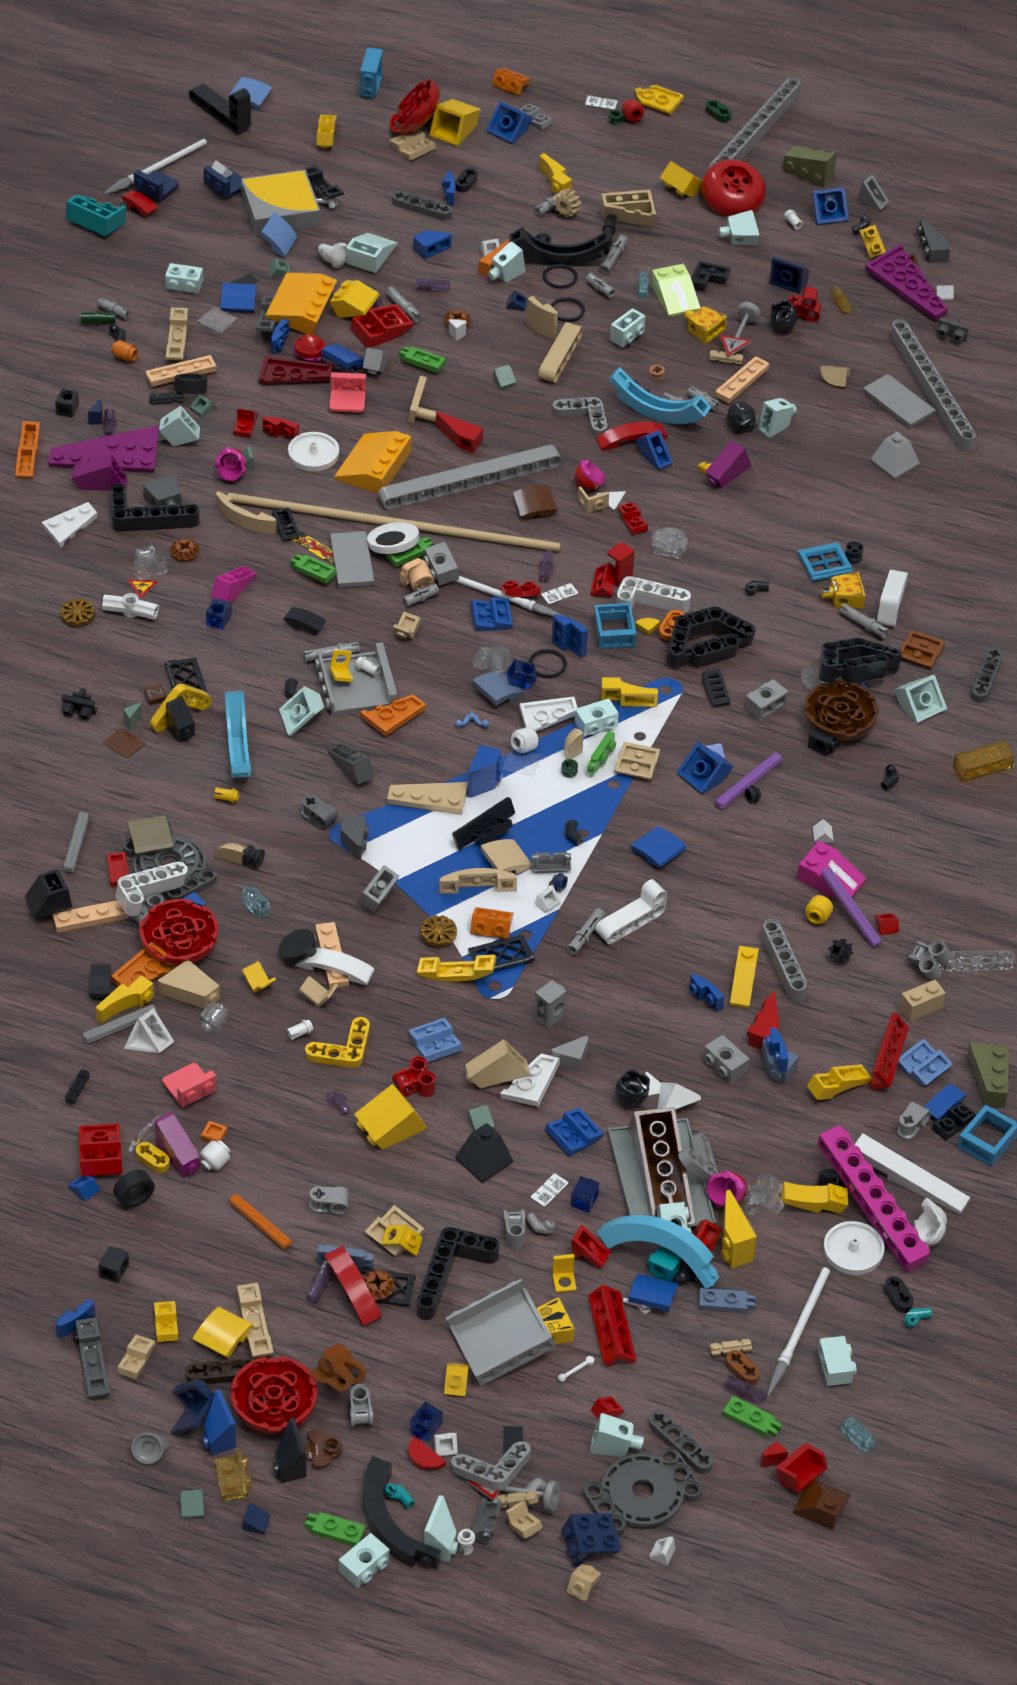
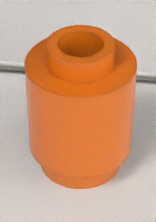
[112,340,138,362]

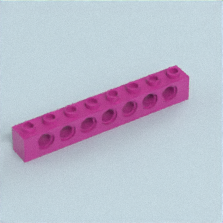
[817,1125,930,1273]

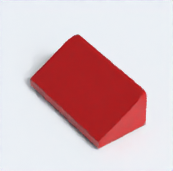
[590,562,617,596]
[693,1219,722,1252]

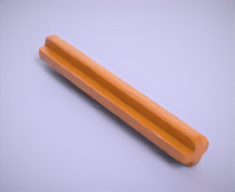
[229,1193,291,1250]

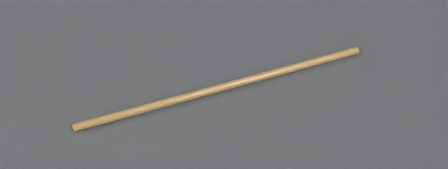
[228,493,560,552]

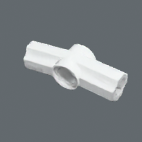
[102,593,159,620]

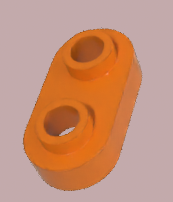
[658,610,684,641]

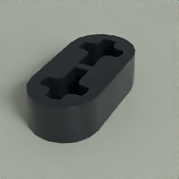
[455,168,478,193]
[884,1276,914,1313]

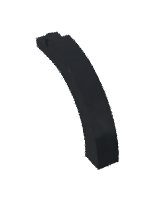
[509,227,612,266]
[363,1455,441,1570]

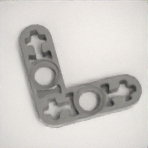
[552,397,607,437]
[679,1132,718,1184]
[451,1442,531,1490]

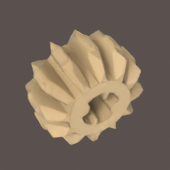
[553,189,582,218]

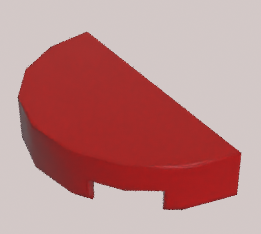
[408,1436,446,1470]

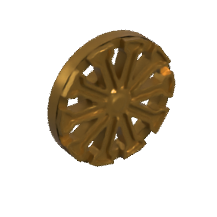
[60,598,95,626]
[420,915,457,947]

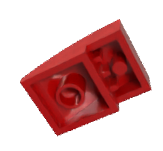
[350,304,414,348]
[79,1123,123,1176]

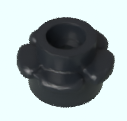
[745,785,761,803]

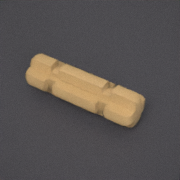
[709,350,743,365]
[710,1339,752,1356]
[497,1490,539,1508]

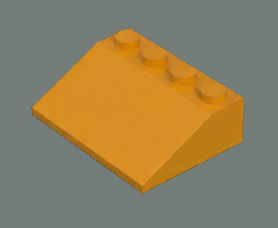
[265,273,337,334]
[334,431,412,493]

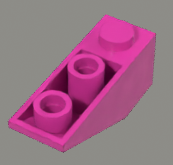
[211,566,257,604]

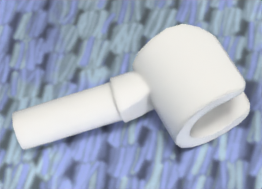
[316,198,338,208]
[623,1298,652,1314]

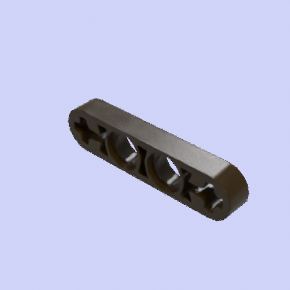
[185,1357,260,1384]

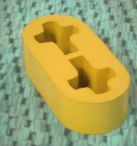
[136,1142,170,1173]

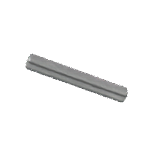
[63,812,89,873]
[83,1004,157,1044]

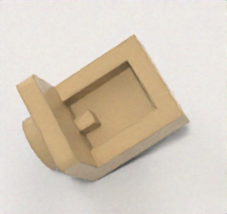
[393,612,421,639]
[506,1501,543,1539]
[566,1564,601,1601]

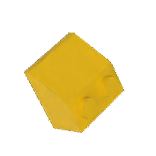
[660,161,702,197]
[329,280,379,318]

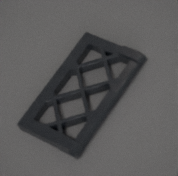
[164,657,208,699]
[468,934,535,971]
[347,1266,416,1307]

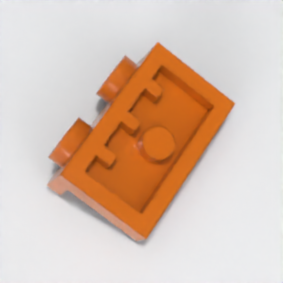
[492,68,531,95]
[470,907,514,939]

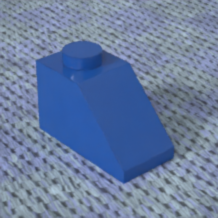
[413,230,452,260]
[636,430,673,469]

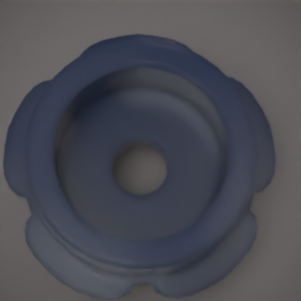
[551,873,568,891]

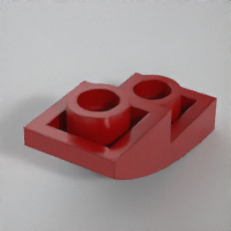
[121,190,158,217]
[263,416,299,439]
[618,502,648,534]
[499,580,541,597]

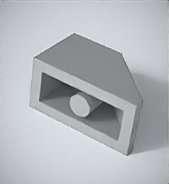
[363,348,390,375]

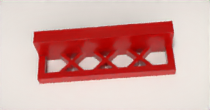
[870,1012,909,1091]
[588,1284,637,1367]

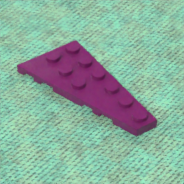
[865,244,948,321]
[48,425,159,473]

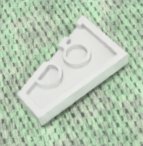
[519,696,577,732]

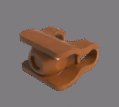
[310,1344,366,1391]

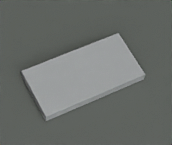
[863,374,935,429]
[330,531,374,588]

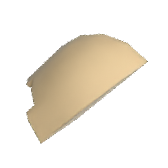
[820,366,850,387]
[564,728,584,759]
[214,843,247,865]

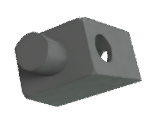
[143,474,181,506]

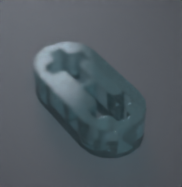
[638,271,648,298]
[242,886,270,917]
[840,1417,877,1453]

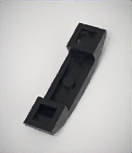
[301,165,344,200]

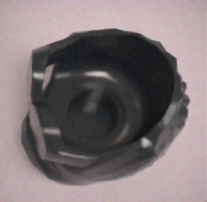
[770,299,798,332]
[726,401,756,433]
[615,1069,650,1107]

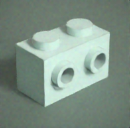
[165,263,203,294]
[610,308,645,348]
[818,1336,856,1386]

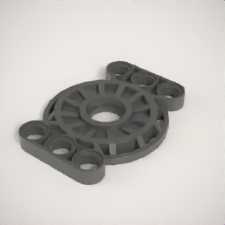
[123,822,216,900]
[584,1447,702,1537]

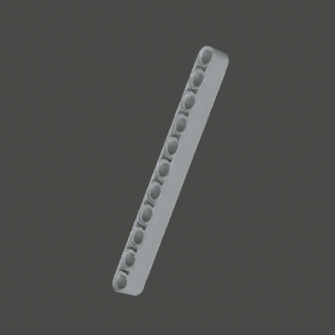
[709,77,800,168]
[891,319,976,452]
[378,445,562,510]

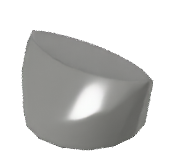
[131,1432,170,1464]

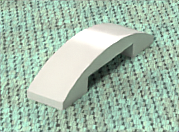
[295,948,374,985]

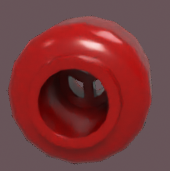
[621,99,644,122]

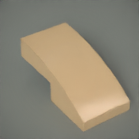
[117,1335,155,1380]

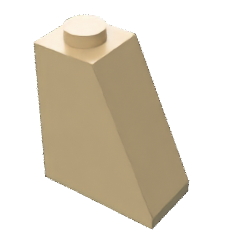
[158,961,220,1009]
[465,1039,531,1089]

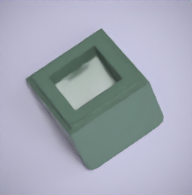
[269,258,291,277]
[493,365,516,389]
[190,394,216,417]
[242,446,254,471]
[123,703,142,730]
[468,1105,495,1131]
[180,1490,204,1519]

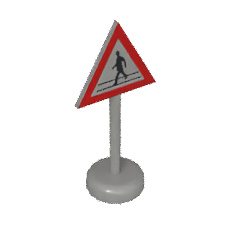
[720,302,760,357]
[467,1480,561,1512]

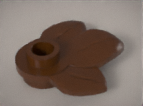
[304,1430,343,1467]

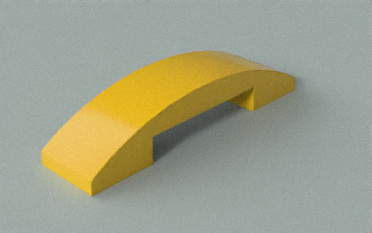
[417,955,496,982]

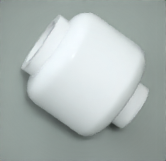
[511,727,539,753]
[200,1140,231,1171]

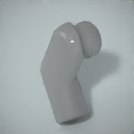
[526,1213,555,1235]
[524,1478,547,1508]

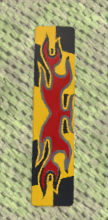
[292,531,335,566]

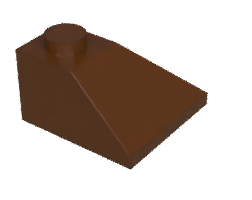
[793,1480,851,1530]

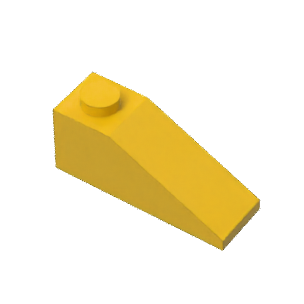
[730,946,759,1008]

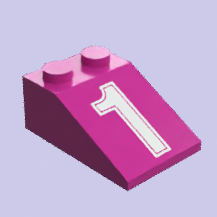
[797,841,866,901]

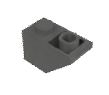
[341,815,369,858]

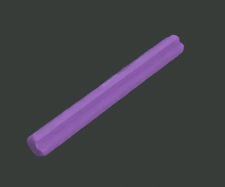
[715,752,782,809]
[821,867,882,947]

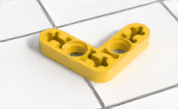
[150,684,212,732]
[305,1017,370,1068]

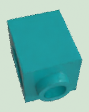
[648,1246,682,1282]

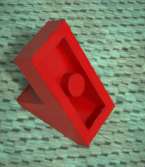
[233,408,258,438]
[571,1225,611,1269]

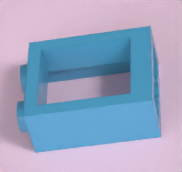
[360,47,383,98]
[594,603,636,649]
[957,1105,1017,1167]

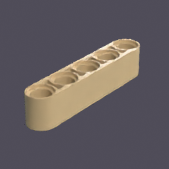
[538,322,583,383]

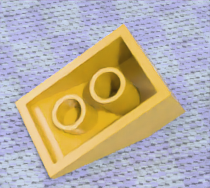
[721,1190,757,1269]

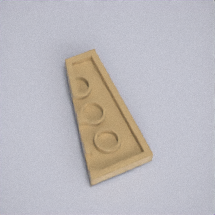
[387,782,468,815]

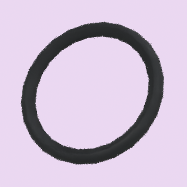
[543,264,578,288]
[551,297,585,322]
[528,649,567,678]

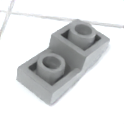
[520,104,553,130]

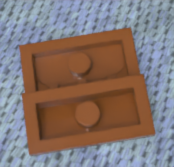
[900,629,945,669]

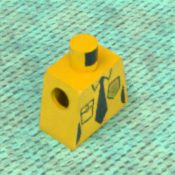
[536,1298,574,1344]

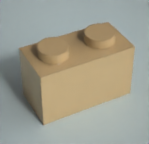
[899,980,946,1022]

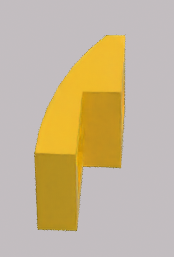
[154,1301,178,1342]

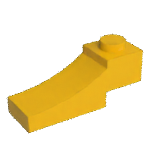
[316,115,337,148]
[539,153,572,194]
[601,677,658,707]
[96,976,154,1024]
[807,1064,872,1100]
[781,1182,848,1214]

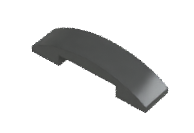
[256,296,277,332]
[76,1317,110,1398]

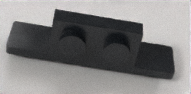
[452,797,515,850]

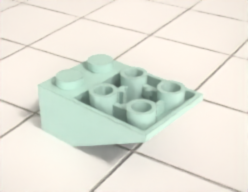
[345,233,398,273]

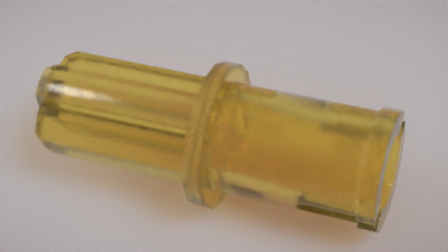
[830,286,852,312]

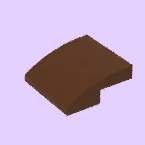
[513,485,558,521]

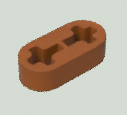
[726,1350,760,1386]

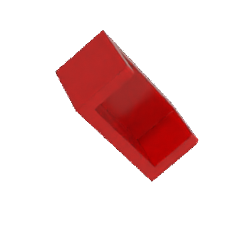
[607,542,635,587]
[776,1442,828,1493]

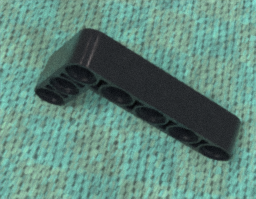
[188,84,251,134]
[110,483,200,532]
[417,1227,500,1320]

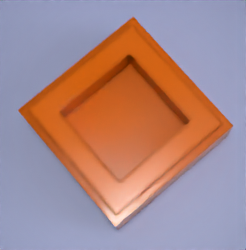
[201,1121,228,1143]

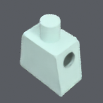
[719,210,759,245]
[488,241,526,282]
[758,398,797,438]
[158,406,200,446]
[590,1413,644,1457]

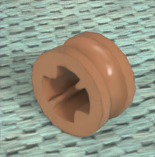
[649,364,665,381]

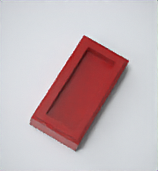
[106,852,129,887]

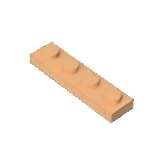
[145,355,217,387]
[715,356,770,403]
[53,900,129,933]
[315,922,349,989]

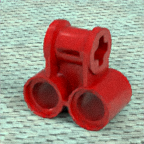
[787,287,821,322]
[392,1056,436,1097]

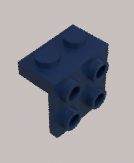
[203,165,243,199]
[133,169,179,201]
[171,1379,215,1435]
[562,1513,621,1567]

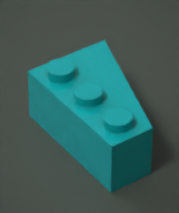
[65,195,126,236]

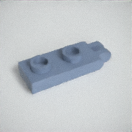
[317,1245,374,1268]
[699,1288,756,1313]

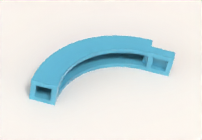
[608,367,711,424]
[225,691,251,778]
[597,1215,719,1289]

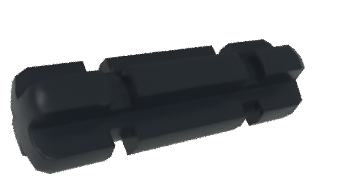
[149,392,183,404]
[65,1069,90,1104]

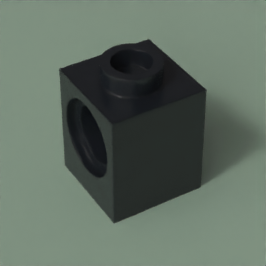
[55,388,79,418]
[808,728,838,757]
[98,1246,129,1284]

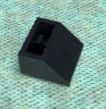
[25,869,73,919]

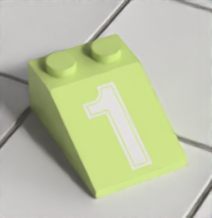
[651,264,700,317]

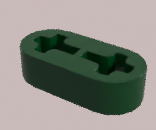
[705,100,731,123]

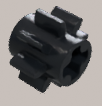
[828,939,854,963]

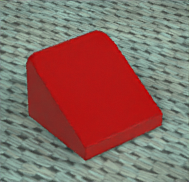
[875,913,899,935]
[591,1396,624,1420]
[760,1442,788,1468]

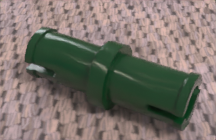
[81,311,115,324]

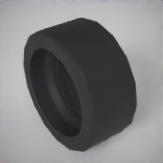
[174,373,207,394]
[113,1169,155,1208]

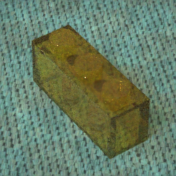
[953,740,1015,783]

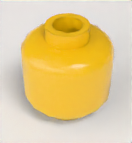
[805,895,833,924]

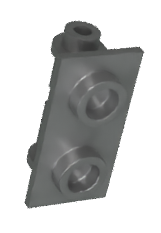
[531,851,571,872]
[472,1497,502,1546]

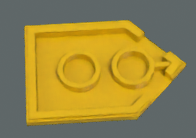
[634,85,684,115]

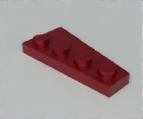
[259,356,333,384]

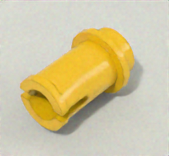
[214,787,239,803]

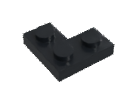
[691,261,731,290]

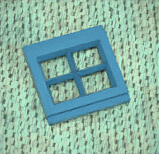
[797,542,853,582]

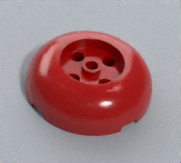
[389,78,440,135]
[701,159,766,217]
[139,899,218,966]
[231,1356,317,1434]

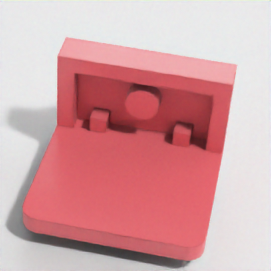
[329,372,366,413]
[162,1063,217,1108]

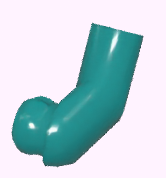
[904,1308,932,1327]
[384,1483,415,1509]

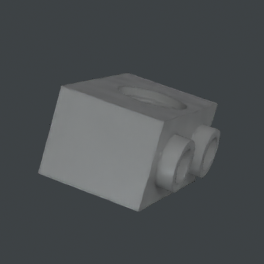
[423,542,459,586]
[745,679,788,721]
[358,865,399,913]
[534,980,566,1029]
[704,1035,750,1083]

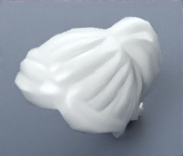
[318,243,347,269]
[914,1198,947,1246]

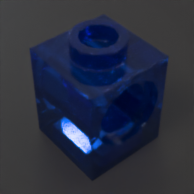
[206,598,232,630]
[506,659,537,690]
[570,1176,600,1213]
[410,1401,443,1442]

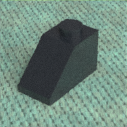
[166,696,195,743]

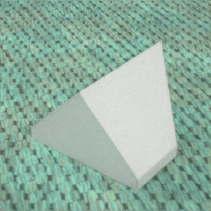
[124,1008,174,1053]
[657,1082,701,1109]

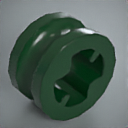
[608,109,623,125]
[561,759,578,778]

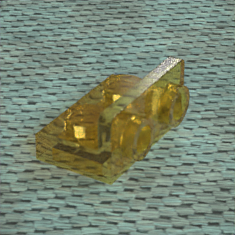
[215,1449,251,1500]

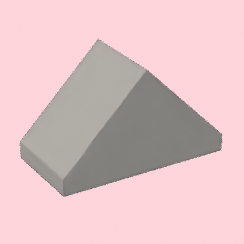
[859,175,889,211]
[551,1036,589,1072]

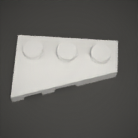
[42,502,98,548]
[500,1054,560,1107]

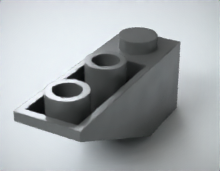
[917,218,950,263]
[328,743,375,784]

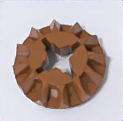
[444,309,471,327]
[170,538,199,560]
[363,1269,395,1300]

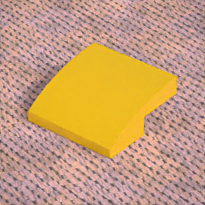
[192,1306,253,1359]

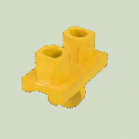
[859,225,886,259]

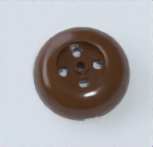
[804,680,879,742]

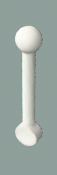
[558,1356,594,1382]

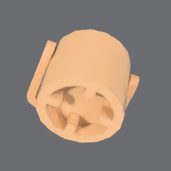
[400,558,434,591]

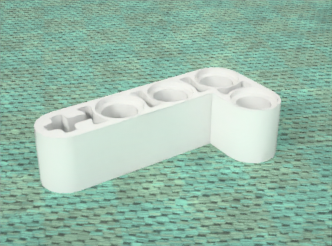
[877,569,908,628]
[617,576,691,613]
[115,862,188,916]
[595,879,667,944]

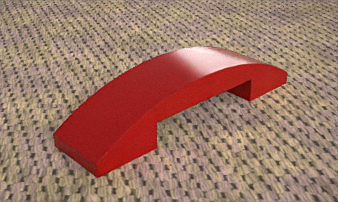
[596,422,668,451]
[324,1245,382,1327]

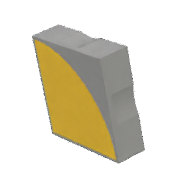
[241,169,320,235]

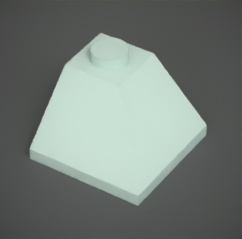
[894,675,947,723]
[279,686,324,736]
[424,1495,459,1562]

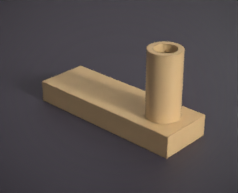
[407,376,436,424]

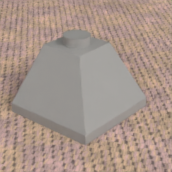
[870,432,920,480]

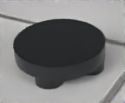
[279,929,317,965]

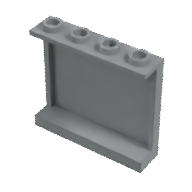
[315,642,397,716]
[446,1279,557,1386]

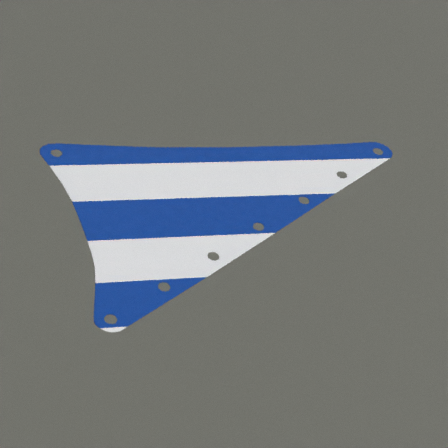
[329,678,683,999]

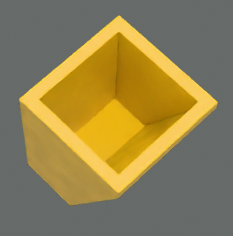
[430,99,481,146]
[355,1084,428,1150]

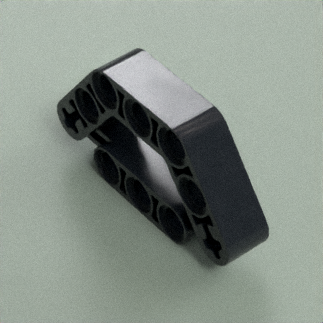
[666,606,756,667]
[819,638,903,683]

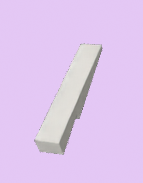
[855,1133,970,1214]

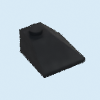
[455,1123,513,1184]
[272,1418,306,1484]

